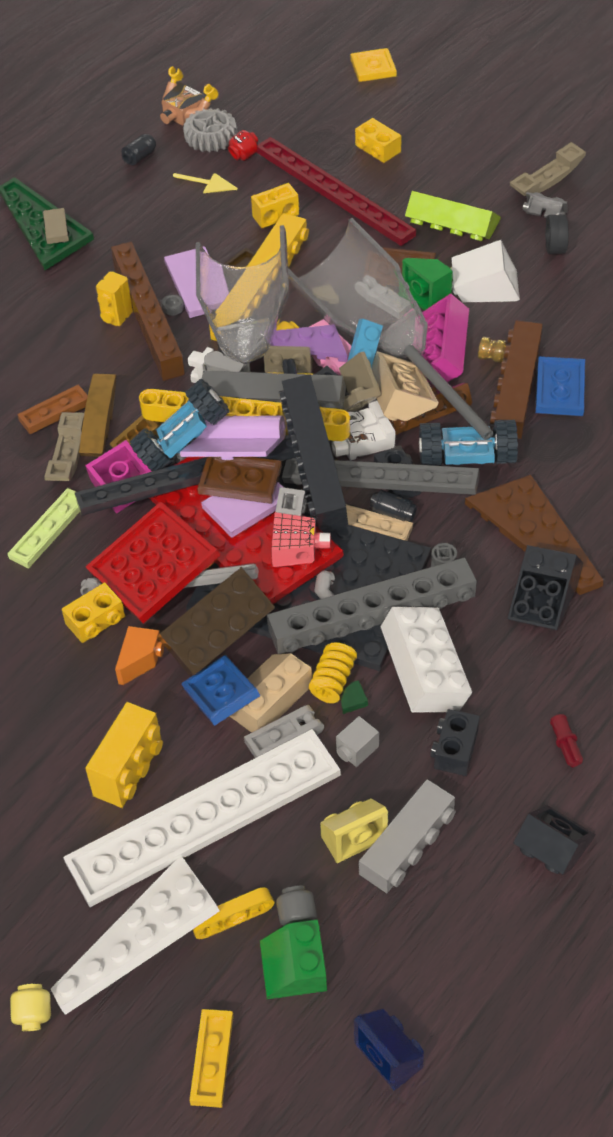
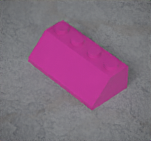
[412,294,469,382]

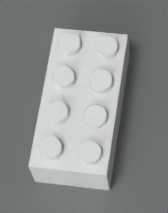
[381,607,472,712]

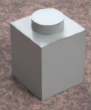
[336,716,379,767]

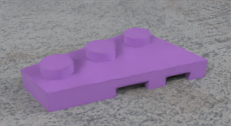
[268,325,347,362]

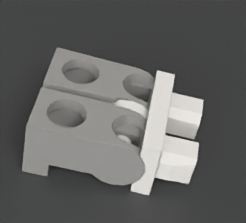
[188,347,251,383]

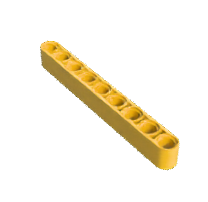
[139,389,350,441]

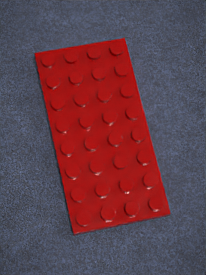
[149,457,343,604]

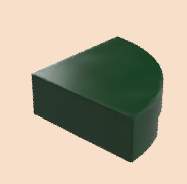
[341,680,368,714]

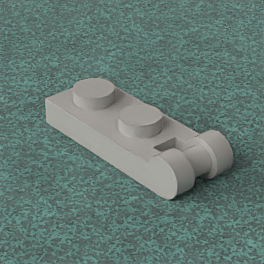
[244,705,324,758]

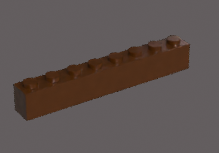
[111,242,185,381]

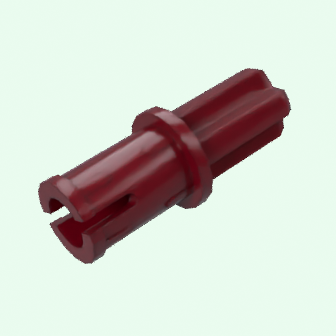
[550,714,583,768]

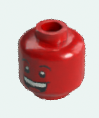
[228,130,258,161]

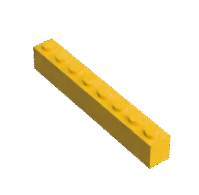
[209,213,309,341]

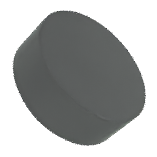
[161,295,184,315]

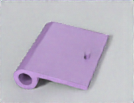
[180,415,286,460]

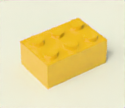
[85,702,163,808]

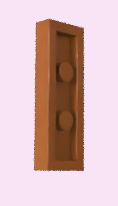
[17,385,88,434]

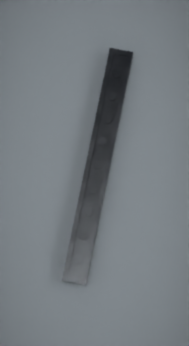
[74,435,295,516]

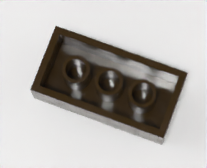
[157,567,275,677]

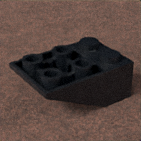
[507,545,583,631]

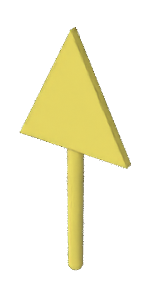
[173,173,238,193]

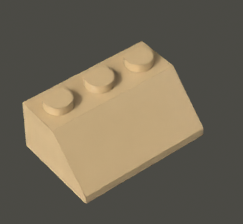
[230,654,312,733]

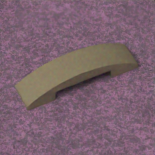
[510,142,586,196]
[45,412,84,481]

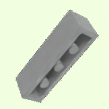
[359,780,456,893]

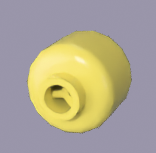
[10,984,51,1031]

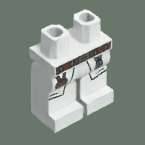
[328,401,395,460]

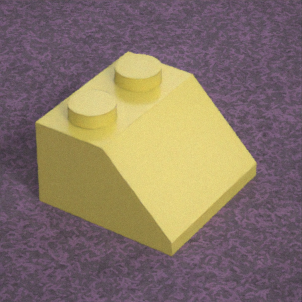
[320,799,388,863]

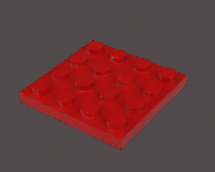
[86,501,221,624]

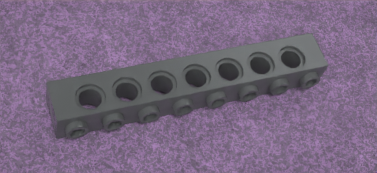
[267,558,477,654]

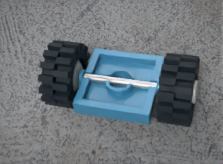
[130,379,230,471]
[419,420,518,466]

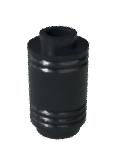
[121,134,156,165]
[370,489,417,522]

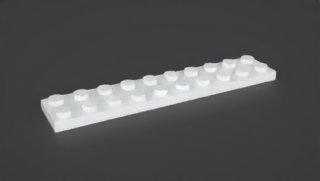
[63,729,341,907]

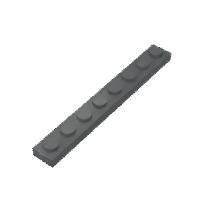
[282,458,480,495]

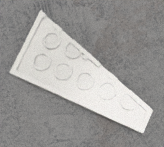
[51,856,219,1015]

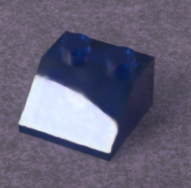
[354,1009,424,1091]

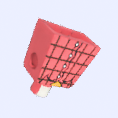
[272,513,331,567]

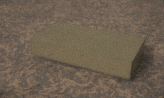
[43,208,69,244]

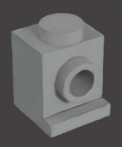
[276,487,307,516]

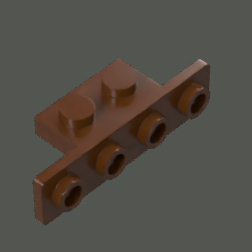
[388,382,473,435]

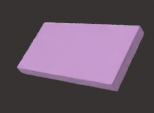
[164,246,228,318]

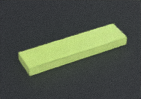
[8,488,80,569]

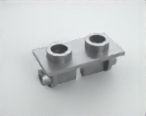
[522,192,568,218]

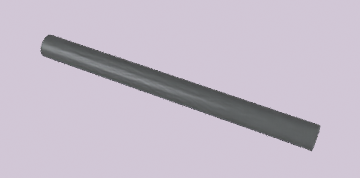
[404,344,493,440]

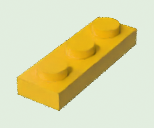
[190,1009,233,1108]

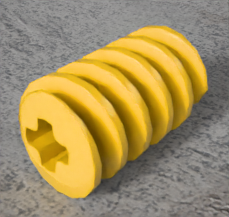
[309,643,357,703]

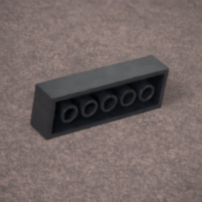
[279,374,349,533]

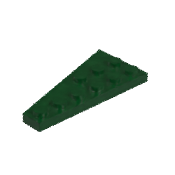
[0,177,94,270]

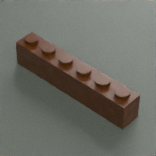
[490,320,543,439]

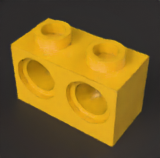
[355,118,401,163]
[251,183,299,228]
[62,582,125,643]

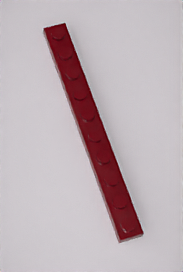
[256,137,416,246]

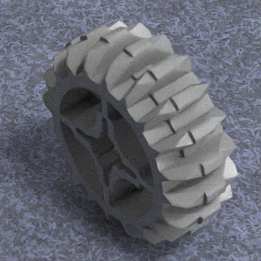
[183,108,237,153]

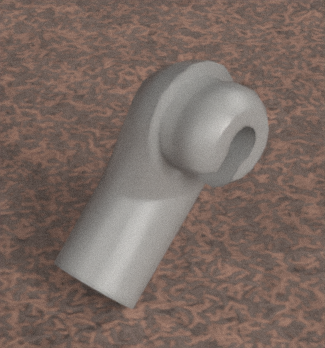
[314,570,335,599]

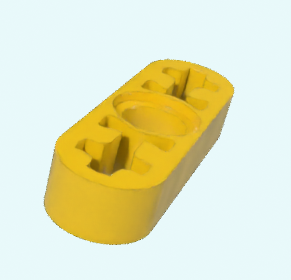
[193,887,274,939]

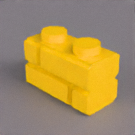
[96,272,133,326]

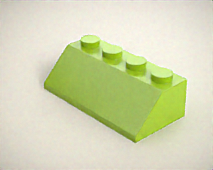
[405,191,501,241]

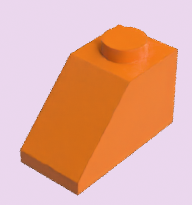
[115,626,164,685]

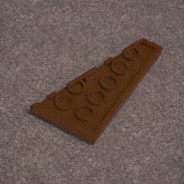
[465,475,604,595]

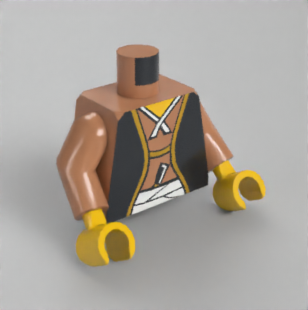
[160,66,218,126]

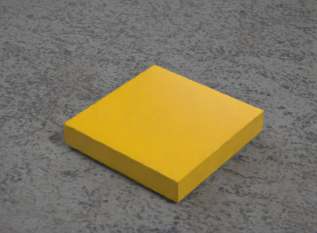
[351,48,397,82]

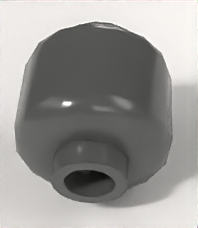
[276,886,317,926]

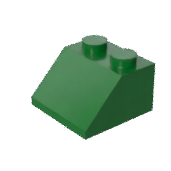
[402,258,453,311]
[260,920,327,999]

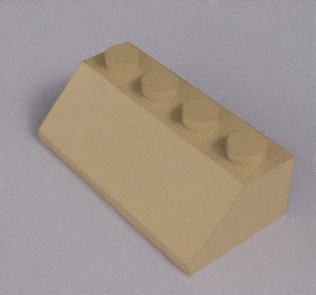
[371,351,438,421]

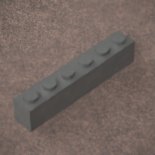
[202,371,346,410]

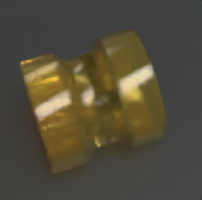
[478,336,506,363]

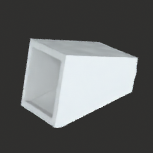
[450,240,520,302]

